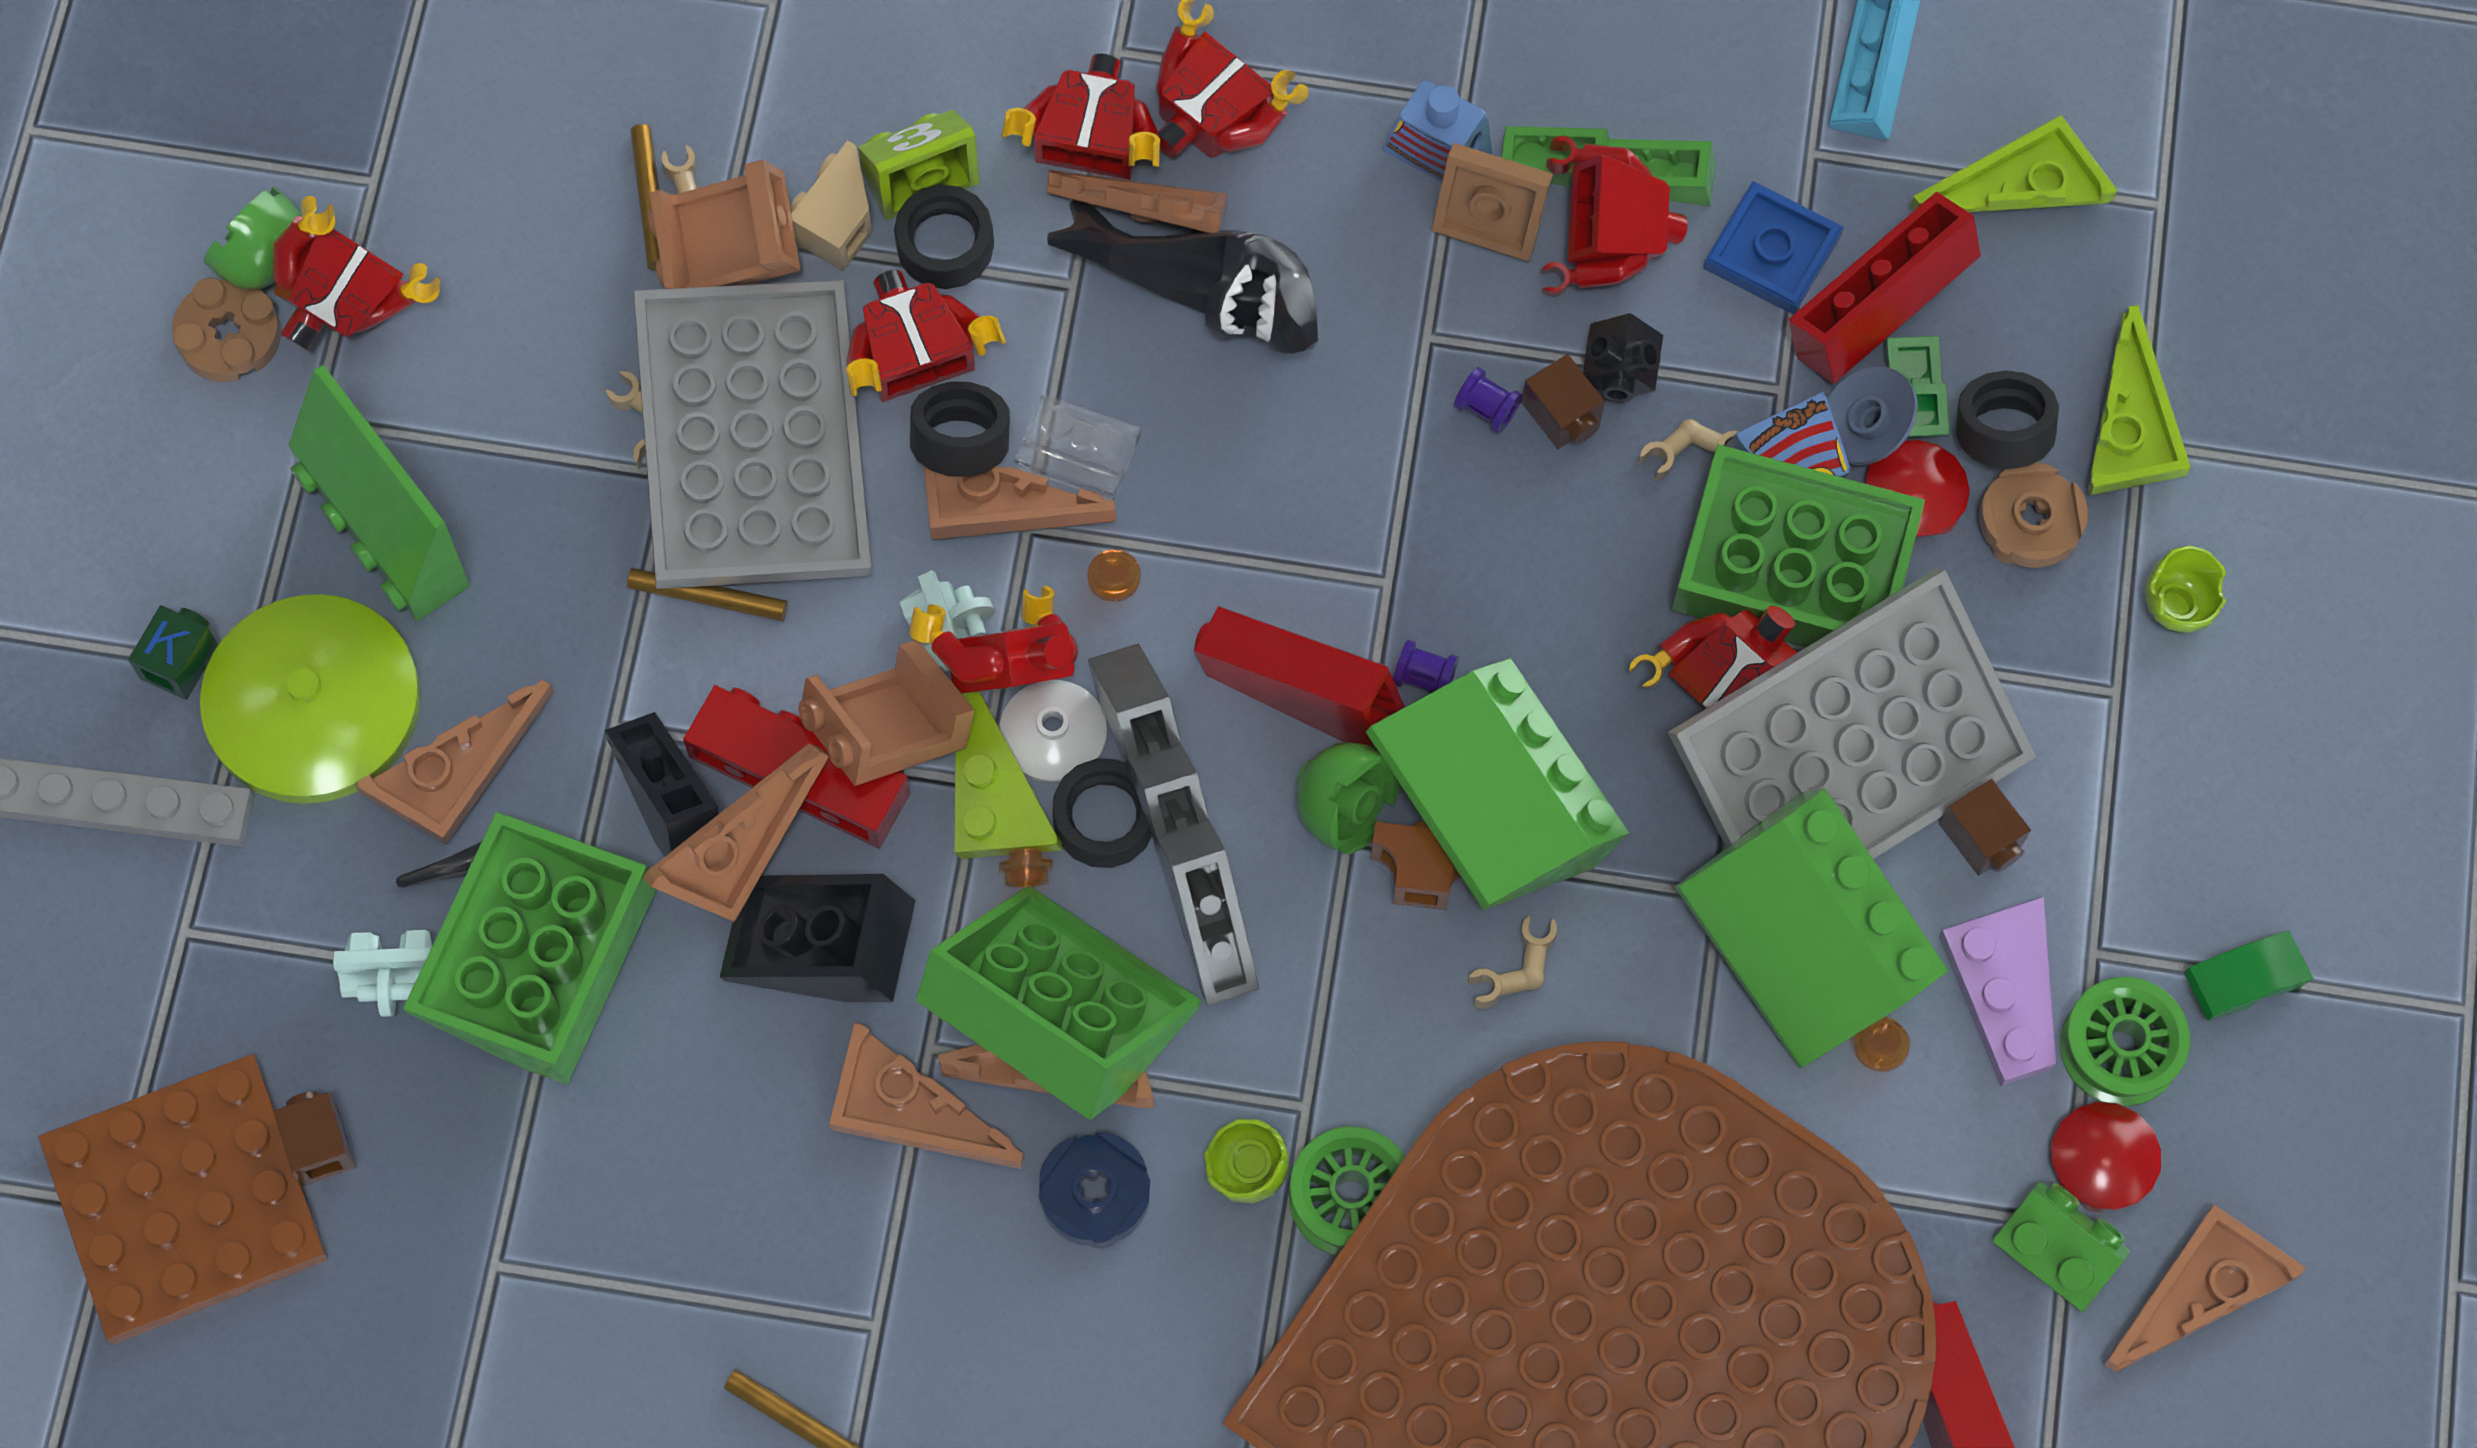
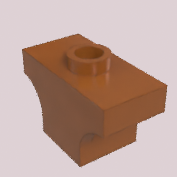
[1370,821,1461,911]

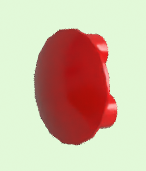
[1865,440,1970,537]
[2049,1102,2161,1213]

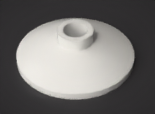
[999,680,1107,783]

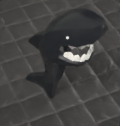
[1047,200,1318,354]

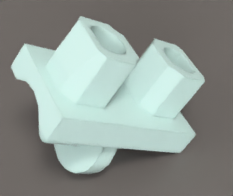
[900,570,995,672]
[333,930,433,1017]

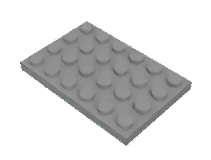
[634,280,871,589]
[1668,568,2036,859]

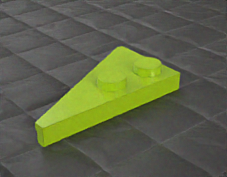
[1910,115,2118,212]
[2087,305,2191,495]
[954,691,1062,859]

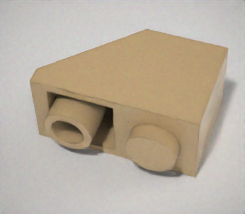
[790,140,872,272]

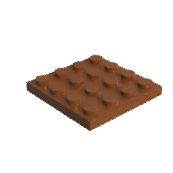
[38,1054,328,1345]

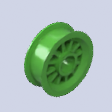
[2060,977,2190,1106]
[1289,1126,1405,1256]

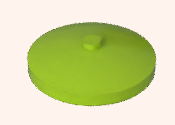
[200,594,421,804]

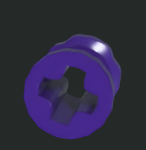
[1454,367,1523,433]
[1393,639,1459,693]

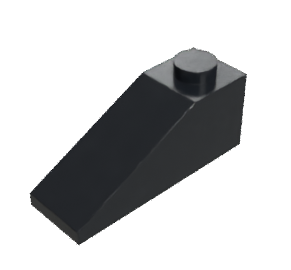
[605,712,719,857]

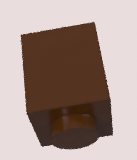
[1521,354,1605,450]
[1939,779,2031,876]
[273,1091,356,1187]

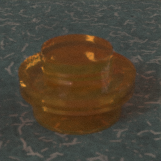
[1087,549,1141,602]
[998,849,1054,888]
[1854,1017,1910,1072]

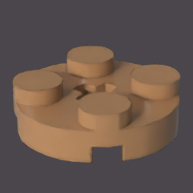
[172,277,281,382]
[1979,462,2088,568]

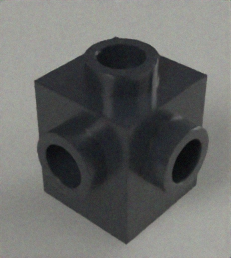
[1583,313,1663,402]

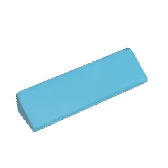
[1828,0,1920,139]

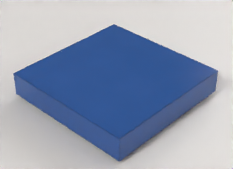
[1703,181,1844,315]

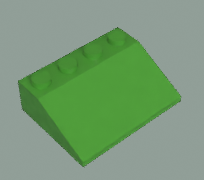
[289,364,470,622]
[1672,444,1925,647]
[1366,658,1629,910]
[1675,788,1949,1068]
[403,812,657,1085]
[915,885,1202,1120]

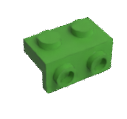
[1992,1181,2130,1313]

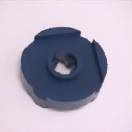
[1039,1133,1150,1249]

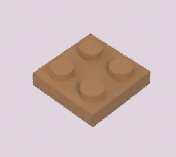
[1431,143,1553,262]

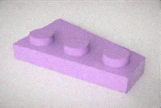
[1939,897,2056,1086]

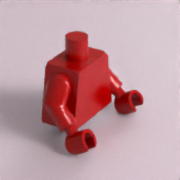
[1540,136,1688,297]

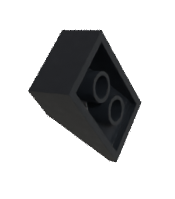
[720,874,915,1002]

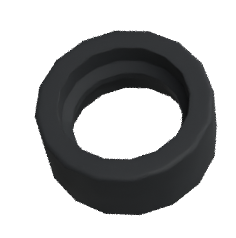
[894,184,994,289]
[1956,370,2059,469]
[910,381,1010,477]
[1053,758,1152,868]

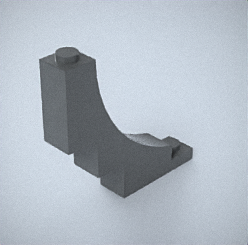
[1088,643,1260,1006]

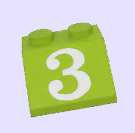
[858,109,980,221]

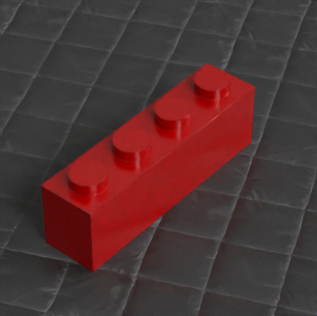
[1788,191,1981,384]
[683,684,910,849]

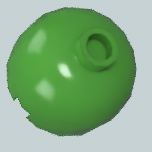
[204,186,302,290]
[1296,743,1400,854]

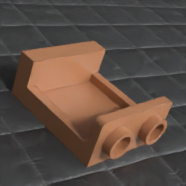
[648,159,801,289]
[798,640,974,786]

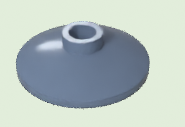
[1827,366,1918,465]

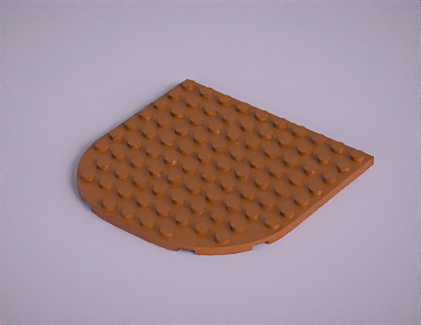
[1222,1041,1936,1448]

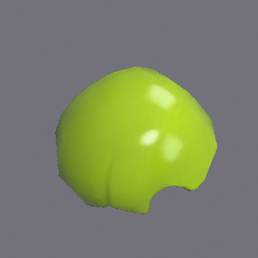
[2144,545,2227,633]
[1204,1119,1289,1204]

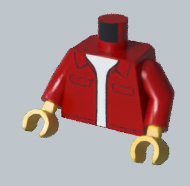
[1155,0,1308,158]
[1001,53,1160,180]
[273,196,441,351]
[846,270,1006,403]
[909,586,1078,694]
[1629,606,1797,709]

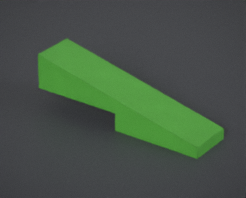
[1502,126,1716,207]

